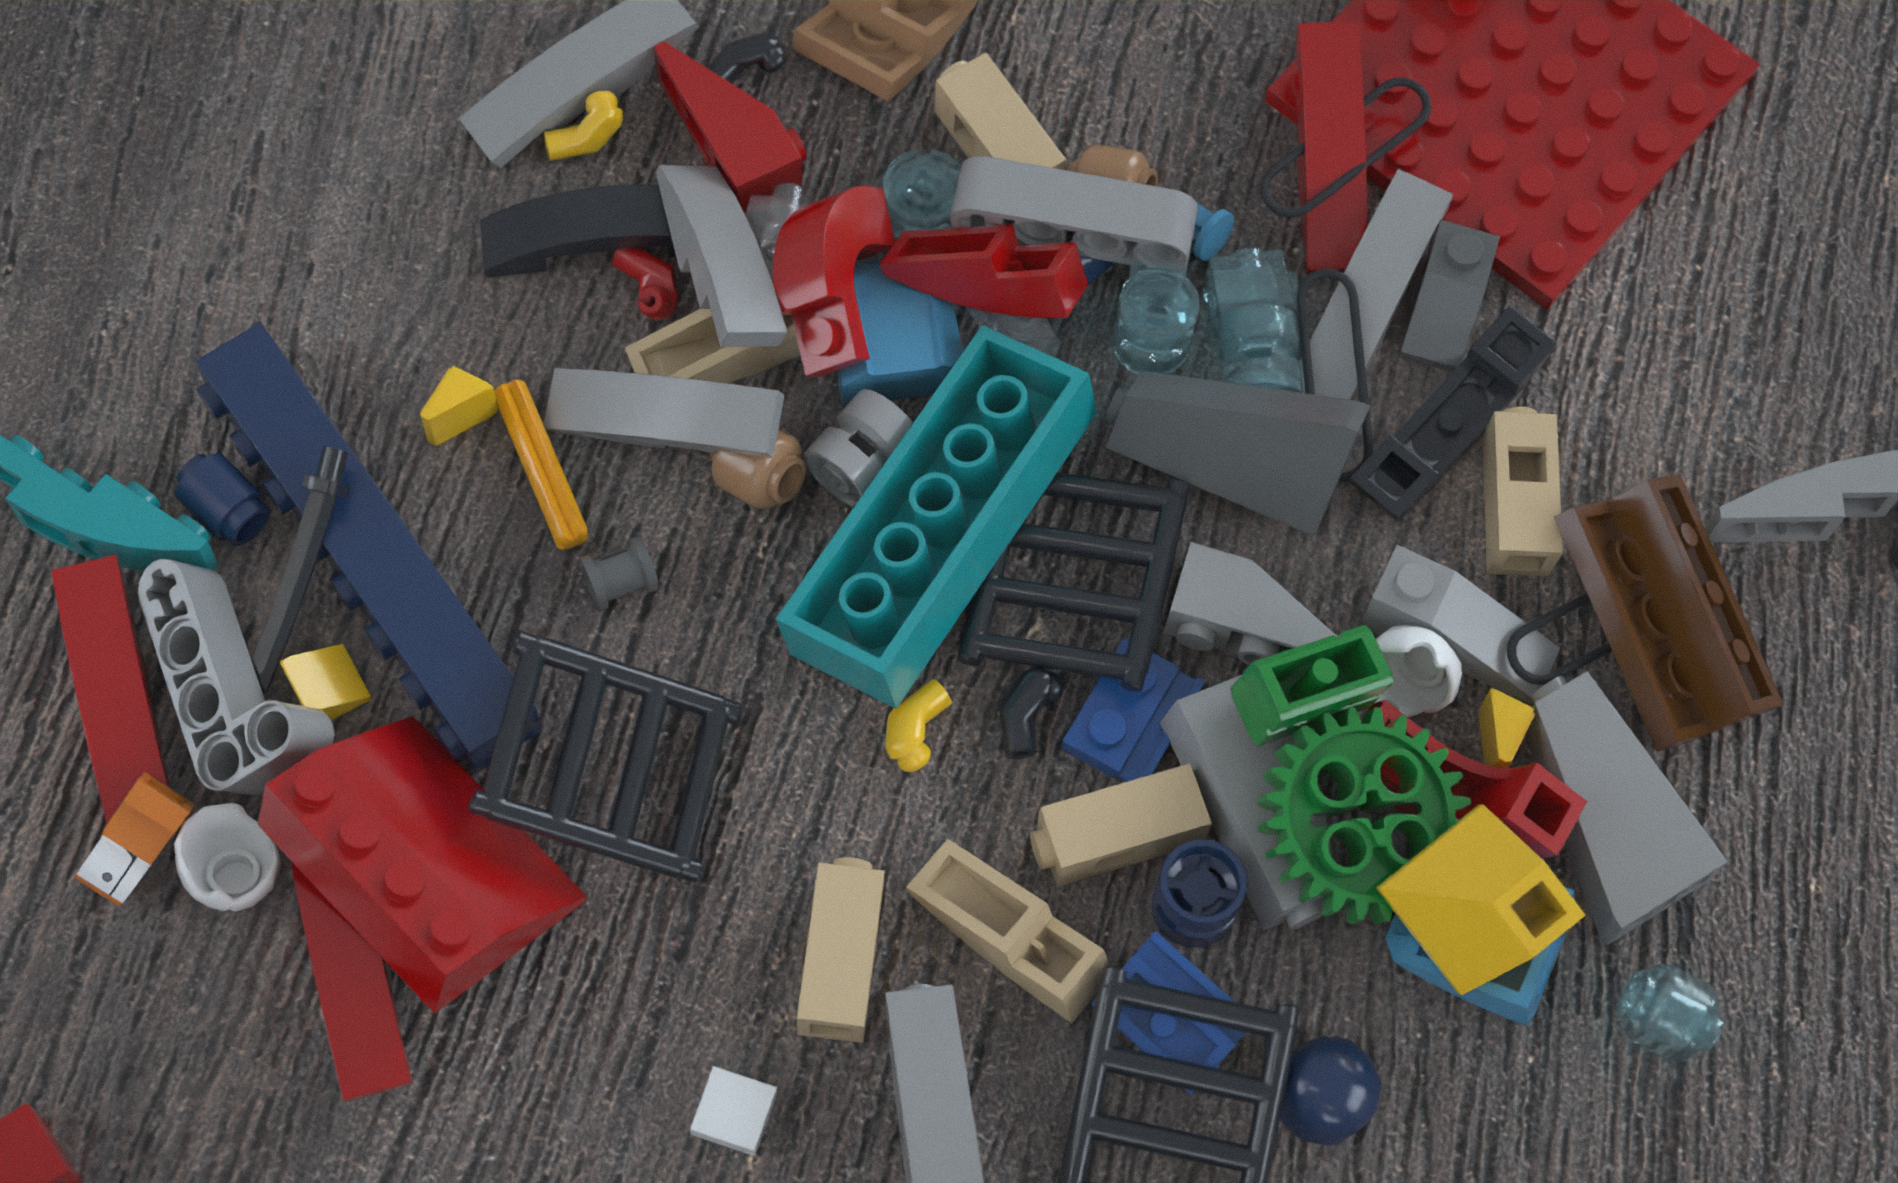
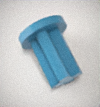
[1192,203,1234,261]

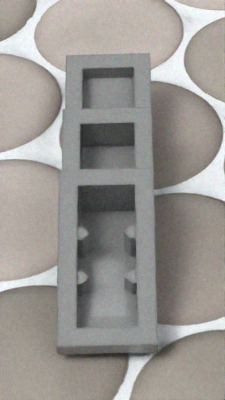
[459,0,699,168]
[655,165,787,347]
[1286,169,1454,400]
[543,368,785,458]
[1705,450,1898,543]

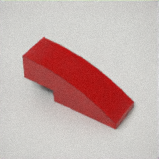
[880,224,1088,318]

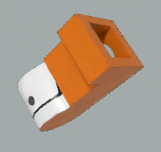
[74,772,195,907]

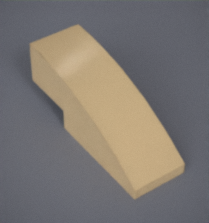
[625,309,800,383]
[906,839,1110,1023]

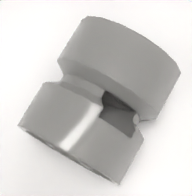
[803,389,913,507]

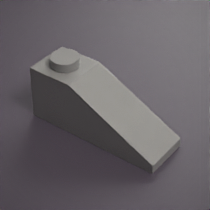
[1360,545,1560,705]

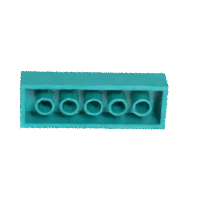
[775,325,1097,709]

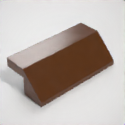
[1554,474,1784,751]

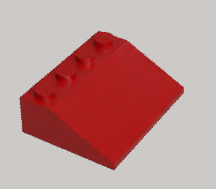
[258,716,587,1014]

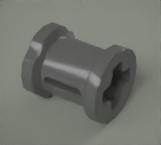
[579,536,659,611]

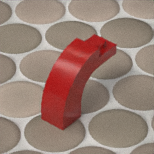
[773,186,895,377]
[1369,700,1587,859]

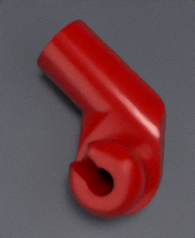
[612,248,679,320]

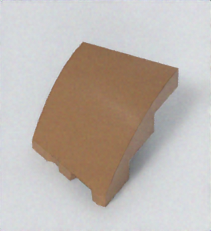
[791,0,979,102]

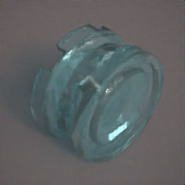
[883,149,960,238]

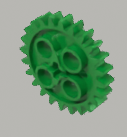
[1256,706,1471,925]

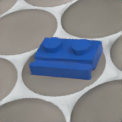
[1061,637,1206,782]
[1090,931,1247,1095]

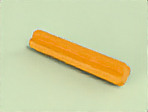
[495,379,589,550]

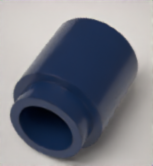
[175,453,271,546]

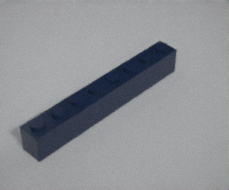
[195,322,542,774]

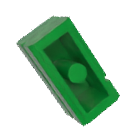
[1230,625,1394,747]

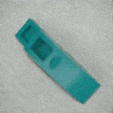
[0,434,219,572]

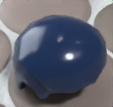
[1280,1035,1382,1146]

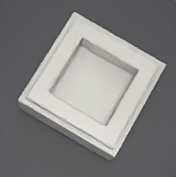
[690,1066,777,1156]

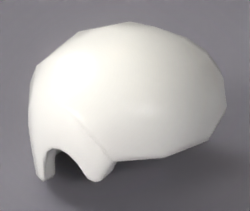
[1371,625,1462,717]
[174,803,282,912]

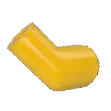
[543,91,623,162]
[885,679,952,772]

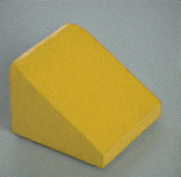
[420,366,498,446]
[279,644,372,720]
[1479,689,1535,768]

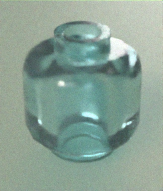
[1617,963,1723,1062]

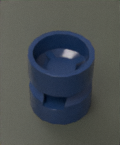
[1152,840,1247,948]

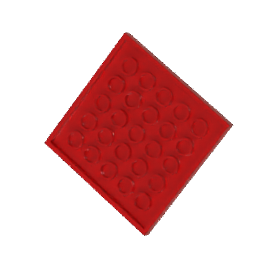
[1265,0,1760,310]

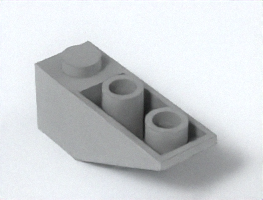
[1164,542,1338,665]

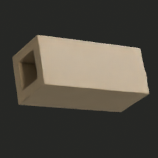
[934,53,1066,170]
[1482,407,1563,577]
[1030,763,1212,887]
[797,857,885,1043]

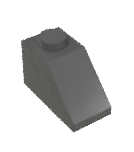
[1399,220,1500,372]

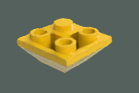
[1376,804,1585,995]

